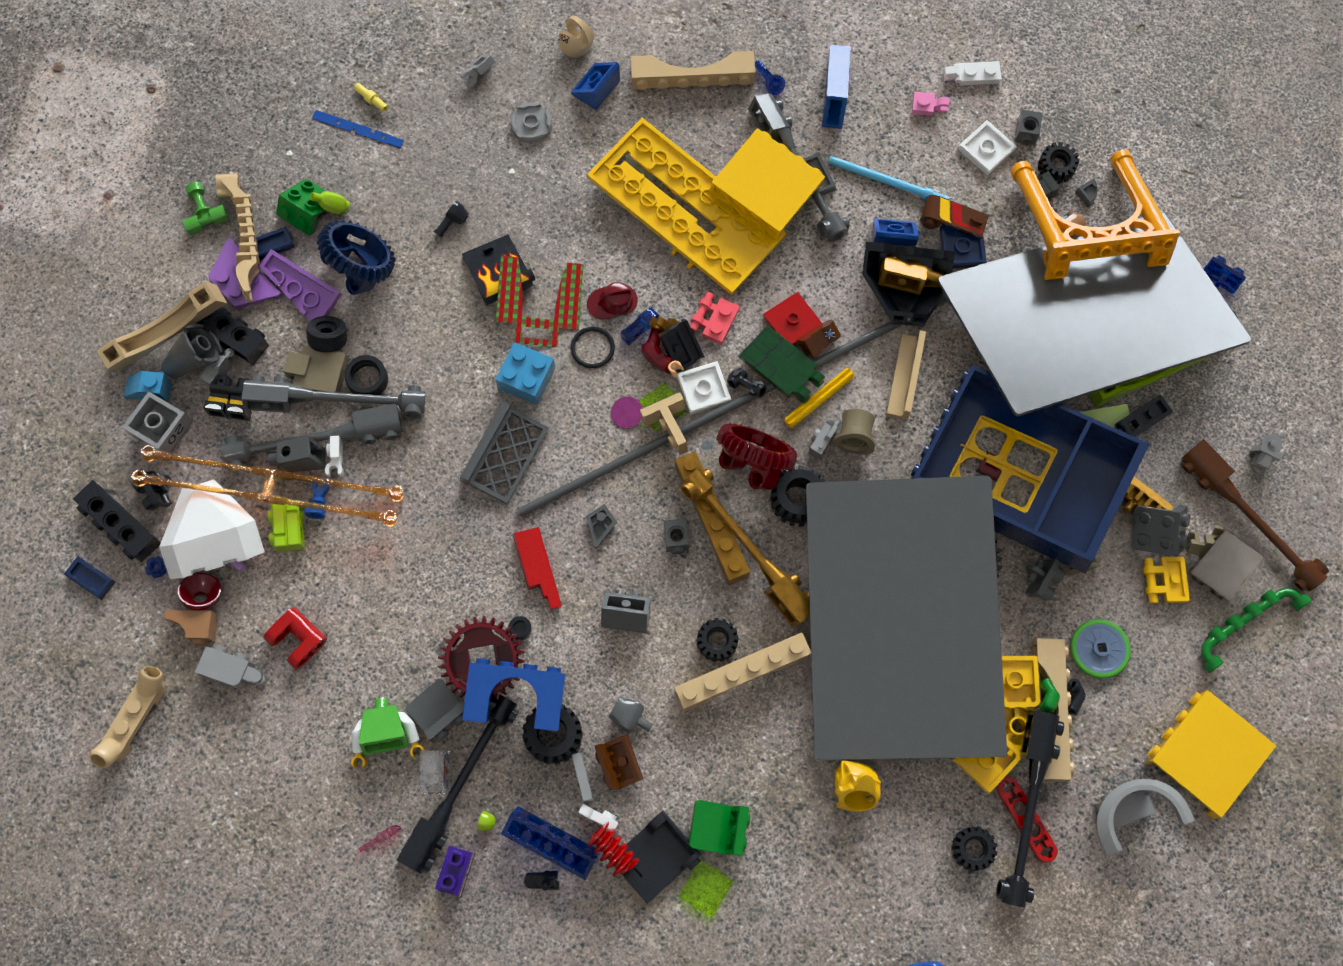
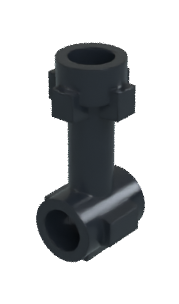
[727,368,767,398]

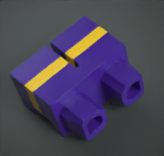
[435,846,475,898]

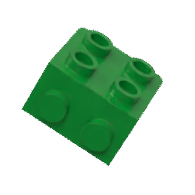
[276,179,326,236]
[689,800,750,856]

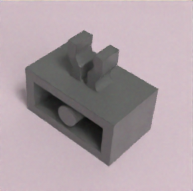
[601,589,651,633]

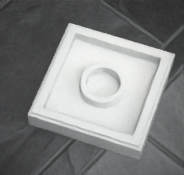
[958,120,1017,176]
[677,361,732,415]

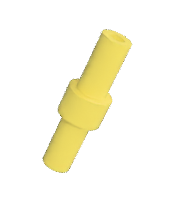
[354,83,389,112]

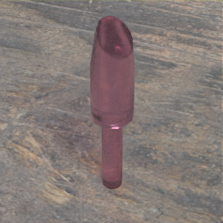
[358,825,401,852]

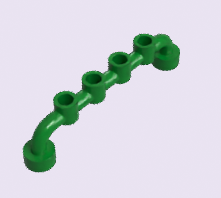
[1201,588,1312,673]

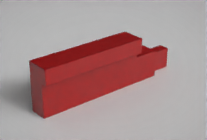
[513,527,562,610]

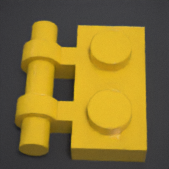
[1143,556,1190,604]

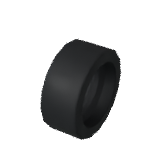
[344,355,388,395]

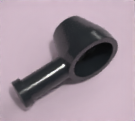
[433,201,469,238]

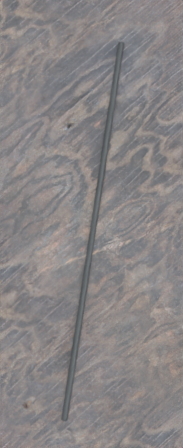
[517,294,949,517]

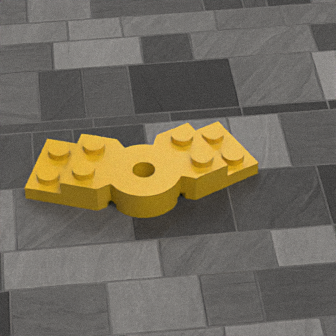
[953,656,1041,794]

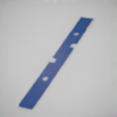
[312,110,404,148]

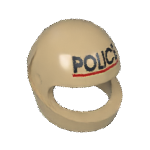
[558,15,594,58]

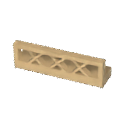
[886,330,926,420]

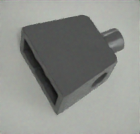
[268,436,326,472]

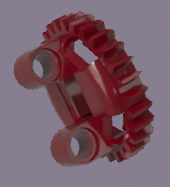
[716,423,797,490]
[438,616,525,700]

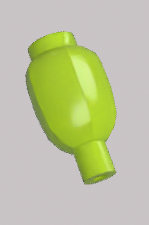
[310,191,350,214]

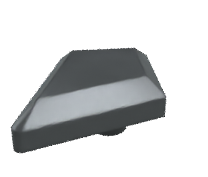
[586,504,617,548]

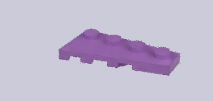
[259,249,342,321]

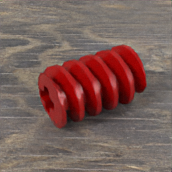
[587,822,639,877]

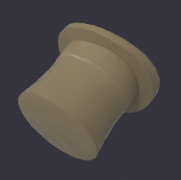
[833,409,875,455]

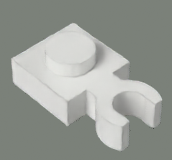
[578,804,619,831]

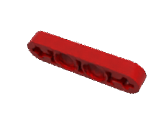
[996,777,1058,863]

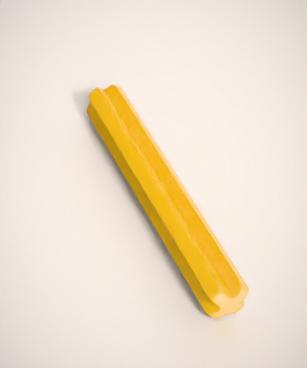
[784,368,854,428]

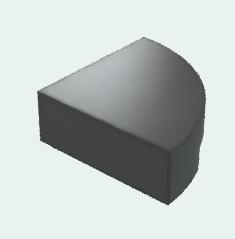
[1075,178,1098,207]

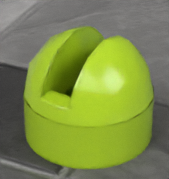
[476,810,496,831]

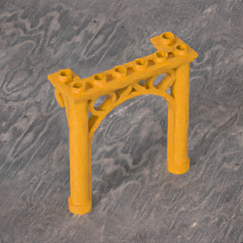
[1010,150,1180,280]

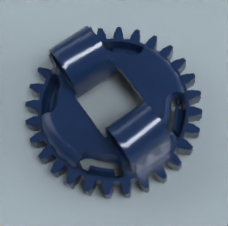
[316,219,396,295]

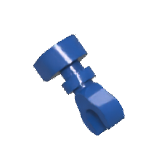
[304,480,329,519]

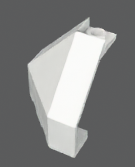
[159,479,265,579]

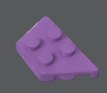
[208,238,283,310]

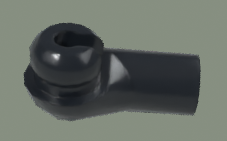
[1067,679,1086,715]

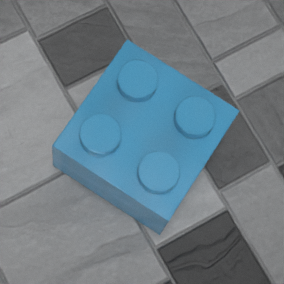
[495,342,556,405]

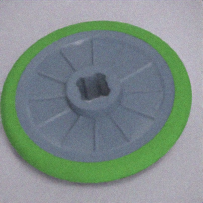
[1070,619,1131,679]

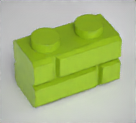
[268,500,305,552]

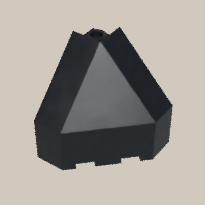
[862,242,955,327]

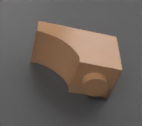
[164,610,218,646]

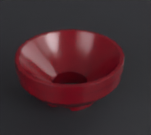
[177,573,221,611]

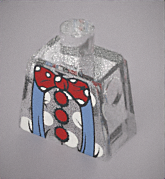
[419,749,450,794]

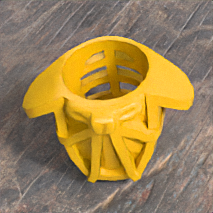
[834,761,881,812]

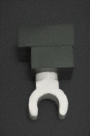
[1020,171,1060,205]

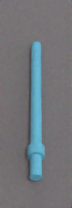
[828,156,949,200]

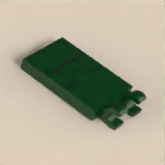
[739,325,825,403]

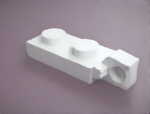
[943,61,1002,86]

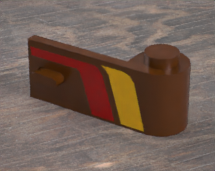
[920,195,989,238]

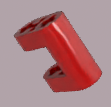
[263,607,327,670]

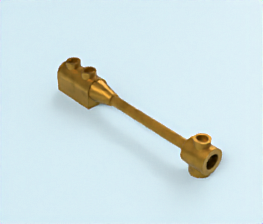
[878,254,943,295]
[680,467,810,627]

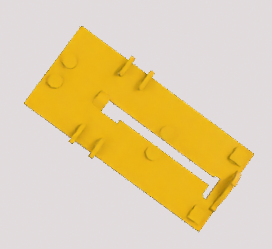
[587,118,787,295]

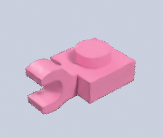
[912,92,950,116]

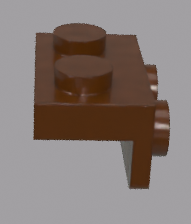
[595,735,643,791]

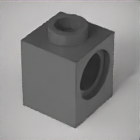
[1015,110,1043,145]
[664,518,689,554]

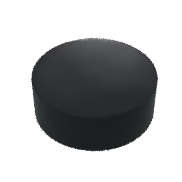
[508,616,532,640]

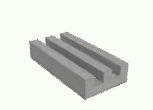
[572,752,594,803]

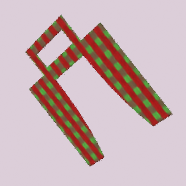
[496,256,584,347]

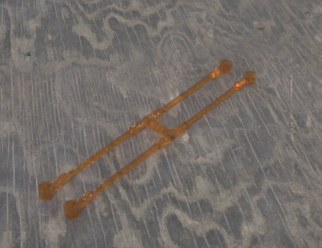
[131,445,403,526]

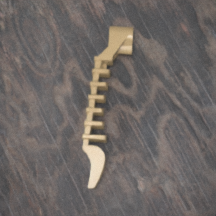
[216,173,260,302]

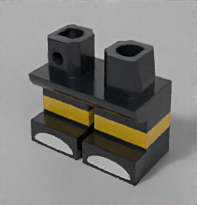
[203,375,252,421]

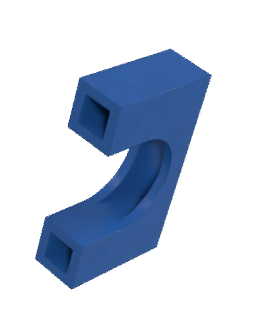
[462,658,566,731]

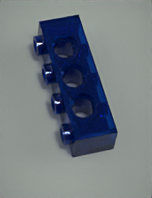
[501,806,601,880]

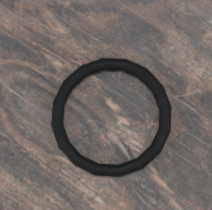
[570,327,615,368]

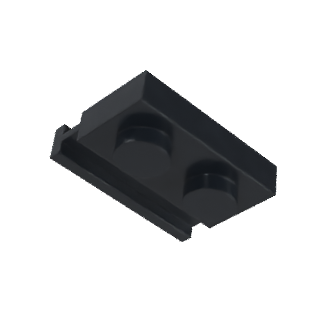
[658,318,705,373]

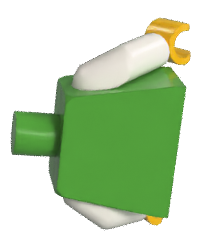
[351,698,425,768]

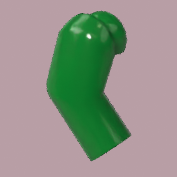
[1039,678,1060,713]

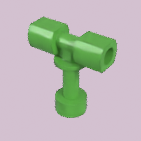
[183,182,230,235]

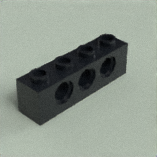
[195,307,269,365]
[73,480,161,562]

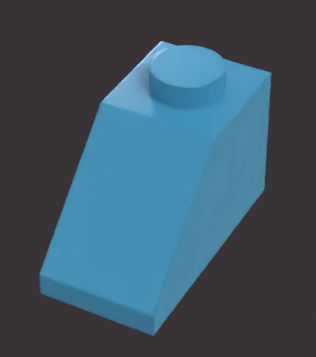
[124,371,172,403]

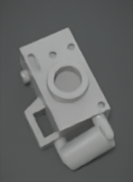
[199,348,234,387]
[808,418,842,460]

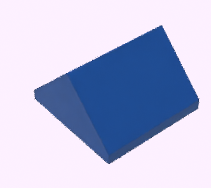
[570,62,620,110]
[872,218,919,247]

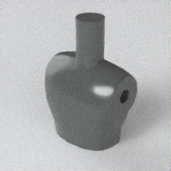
[608,696,653,732]

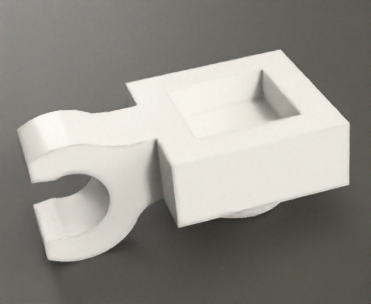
[325,436,344,477]

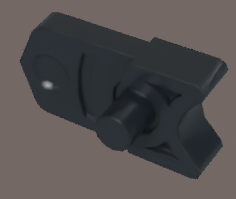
[523,870,559,891]

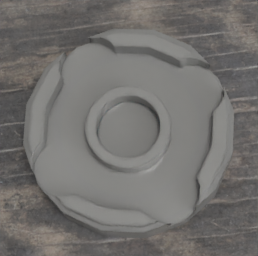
[511,103,552,143]

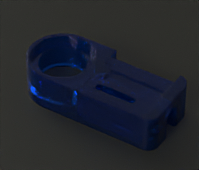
[620,307,660,345]

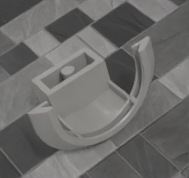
[1095,779,1195,856]

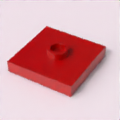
[763,292,822,346]

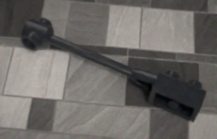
[396,694,519,874]
[996,710,1064,908]

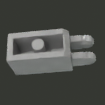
[195,645,267,690]

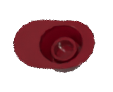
[587,282,638,319]

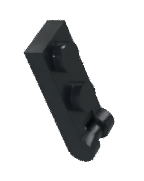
[1115,394,1173,437]

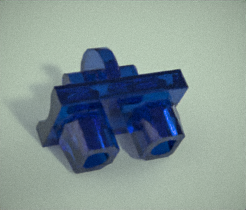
[1204,255,1246,294]

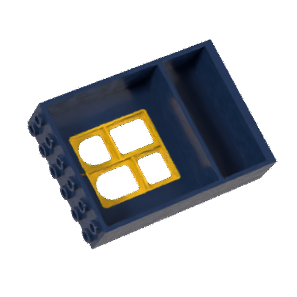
[911,365,1150,574]

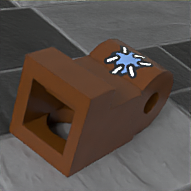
[797,320,841,358]

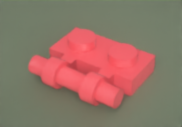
[690,292,740,345]

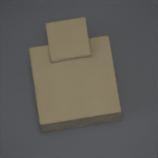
[283,345,349,393]

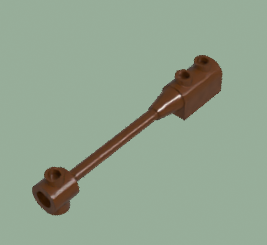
[1181,439,1329,592]

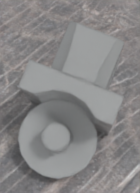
[1250,434,1284,470]

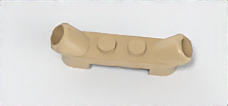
[90,666,165,769]

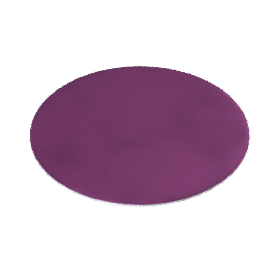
[611,397,643,428]

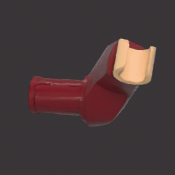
[641,327,684,378]

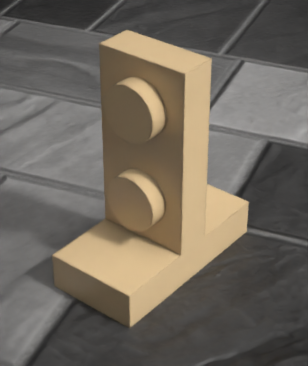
[640,392,688,455]

